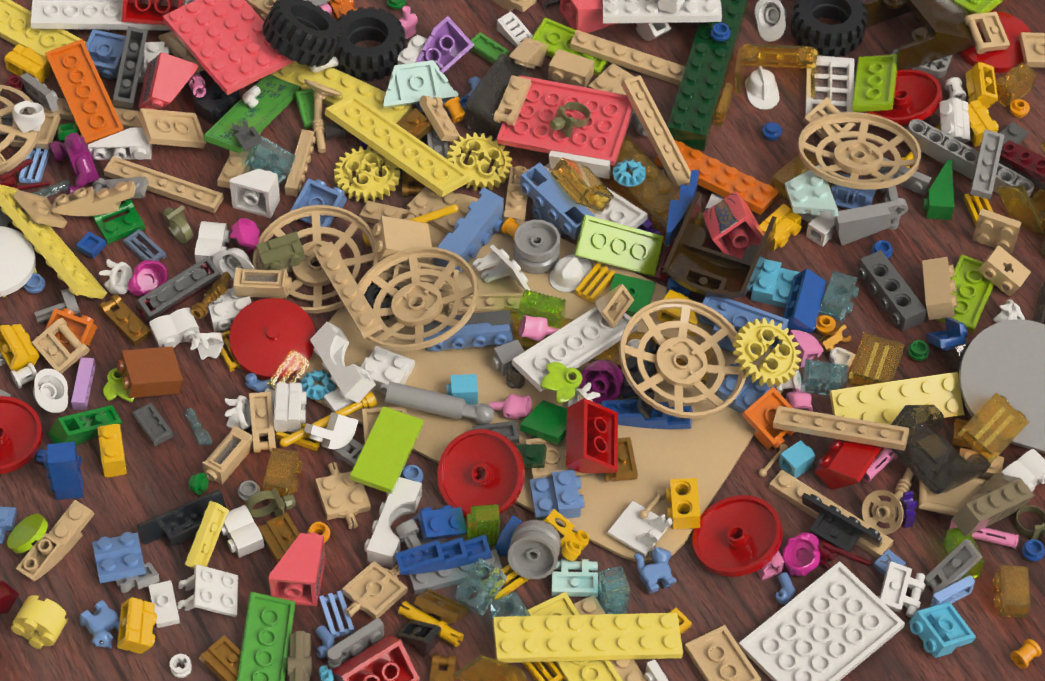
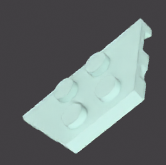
[382,60,459,108]
[785,165,838,216]

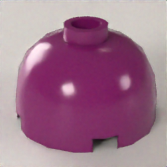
[580,360,624,404]

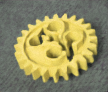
[446,132,512,191]
[334,146,400,203]
[732,318,801,387]

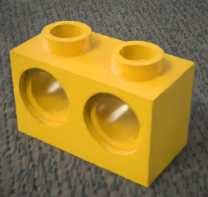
[666,478,700,529]

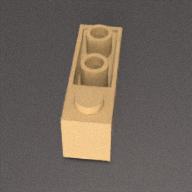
[510,37,548,69]

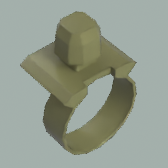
[550,102,591,138]
[163,205,193,244]
[246,488,296,518]
[1014,505,1045,540]

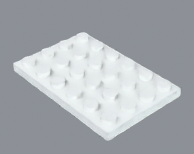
[739,561,905,681]

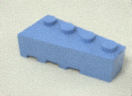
[433,187,504,272]

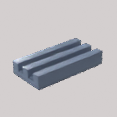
[123,229,166,261]

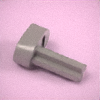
[34,288,80,324]
[395,519,421,549]

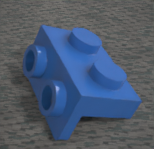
[926,317,967,350]
[413,505,467,540]

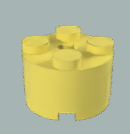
[11,595,68,649]

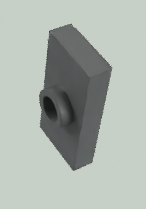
[132,402,174,447]

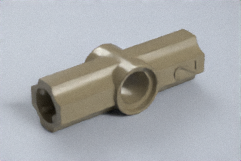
[288,631,312,681]

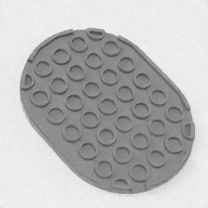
[959,319,1045,454]

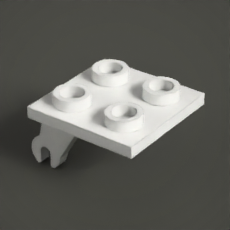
[473,245,531,293]
[608,501,672,557]
[178,564,238,617]

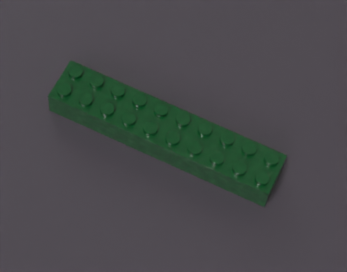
[667,0,748,151]

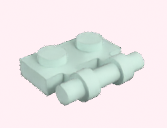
[552,559,598,597]

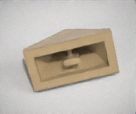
[595,284,634,328]

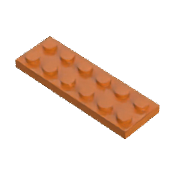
[45,39,124,146]
[654,140,780,215]

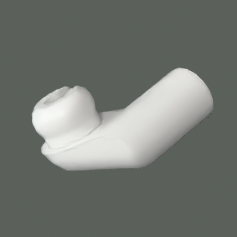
[309,56,339,73]
[242,86,261,108]

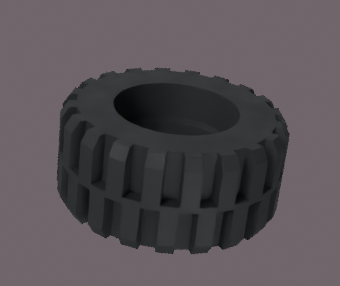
[263,0,343,67]
[791,0,868,57]
[333,7,406,81]

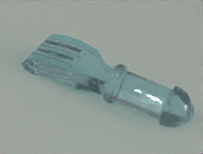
[32,180,71,198]
[185,408,212,445]

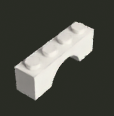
[310,322,376,403]
[364,477,422,568]

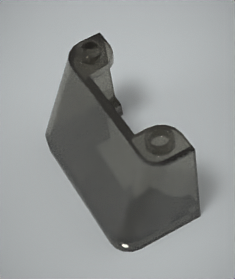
[465,53,536,146]
[891,404,992,494]

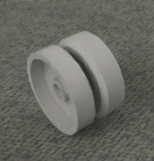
[514,220,560,274]
[508,520,561,580]

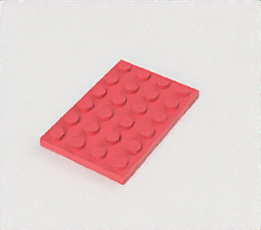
[163,0,295,95]
[497,76,634,166]

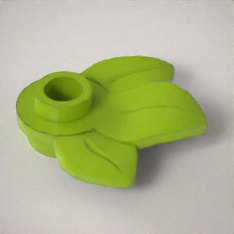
[540,362,582,404]
[103,368,134,402]

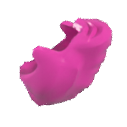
[230,218,260,254]
[128,260,169,297]
[782,532,820,577]

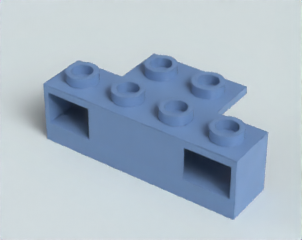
[520,163,595,240]
[699,296,789,354]

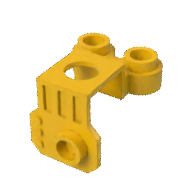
[543,509,589,561]

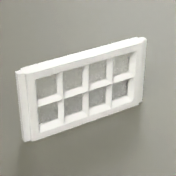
[805,55,854,125]

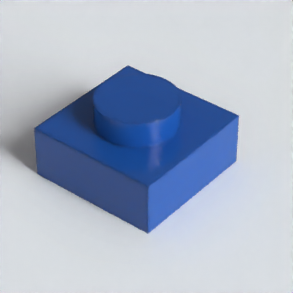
[76,232,106,259]

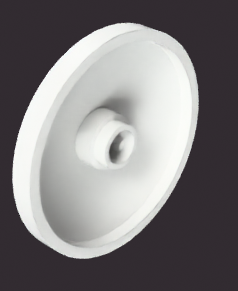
[0,226,36,297]

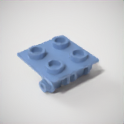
[831,173,876,209]

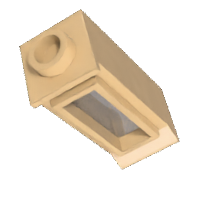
[233,267,292,298]
[202,425,254,485]

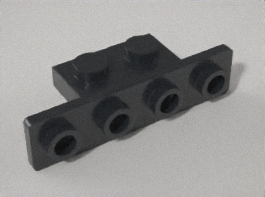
[620,337,660,419]
[137,489,226,546]
[802,493,882,552]

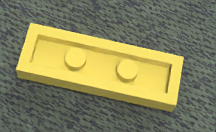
[185,501,229,570]

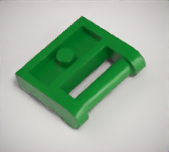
[92,199,145,245]

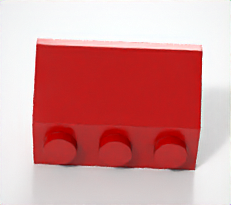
[122,0,185,26]
[566,398,618,474]
[814,439,882,490]
[332,635,420,681]

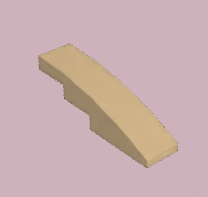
[370,262,459,290]

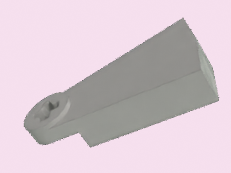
[834,198,908,246]

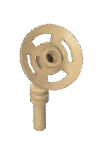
[304,79,342,153]
[862,460,919,535]

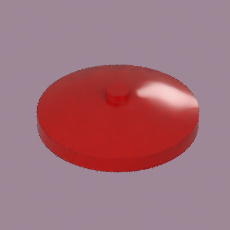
[959,11,1032,73]
[864,69,942,126]
[229,298,316,380]
[0,396,43,474]
[437,429,525,519]
[692,495,783,577]

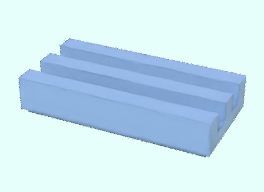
[19,148,50,184]
[930,575,975,607]
[319,590,354,638]

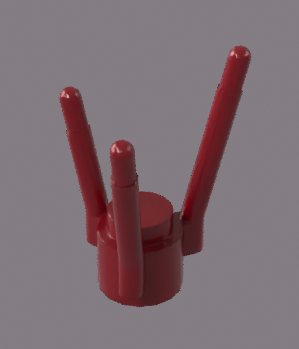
[0,159,51,190]
[817,540,872,570]

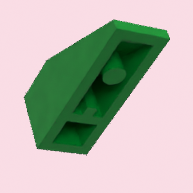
[923,160,954,220]
[48,405,122,446]

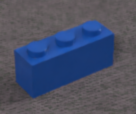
[783,268,826,333]
[43,442,84,500]

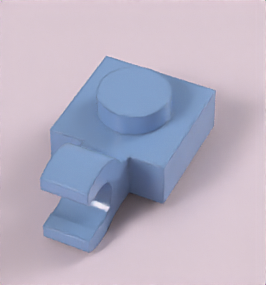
[0,506,17,544]

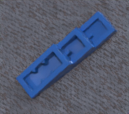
[665,170,699,246]
[602,399,693,429]
[395,534,493,575]

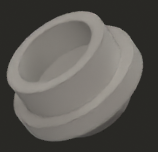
[238,480,260,502]

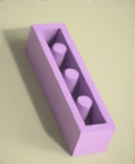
[71,357,96,410]

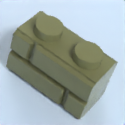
[256,232,306,270]

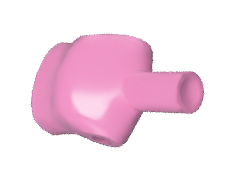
[399,6,418,39]
[519,315,560,342]
[786,388,813,412]
[489,394,531,419]

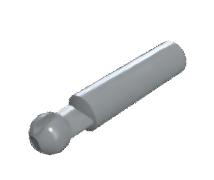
[385,381,494,425]

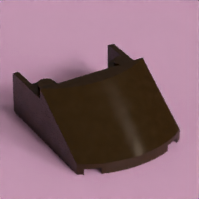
[864,0,976,70]
[664,192,777,298]

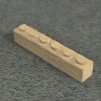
[285,130,316,197]

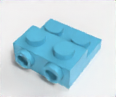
[748,259,800,308]
[909,602,976,658]

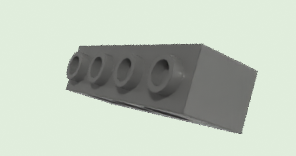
[113,26,148,110]
[857,250,927,332]

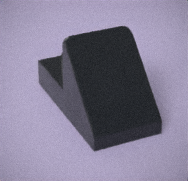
[396,619,441,658]

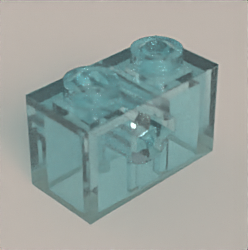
[245,136,295,183]
[819,270,860,322]

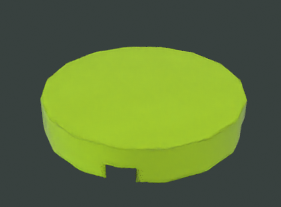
[7,513,48,554]

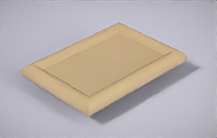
[918,467,988,516]

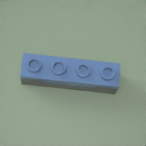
[424,310,513,351]

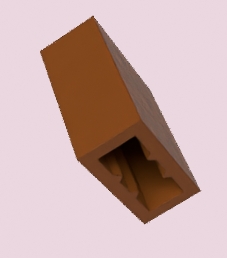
[117,346,183,398]

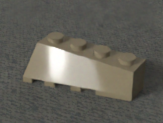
[952,473,1035,537]

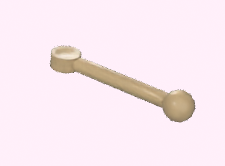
[758,444,788,477]
[640,489,666,519]

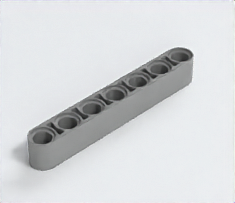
[907,119,1034,205]

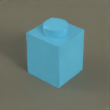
[446,374,478,405]
[778,440,815,478]

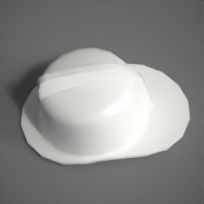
[755,0,786,42]
[745,66,779,110]
[213,248,255,281]
[550,254,592,293]
[33,369,68,413]

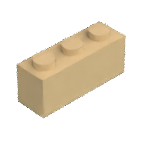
[922,257,958,320]

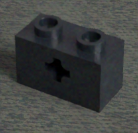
[193,82,240,125]

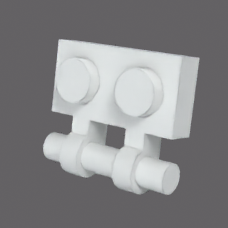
[879,561,925,618]

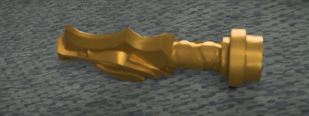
[191,272,231,319]

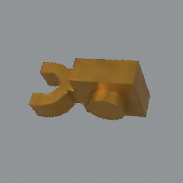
[817,324,852,352]

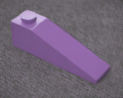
[415,16,474,74]

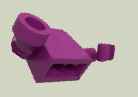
[49,133,99,195]

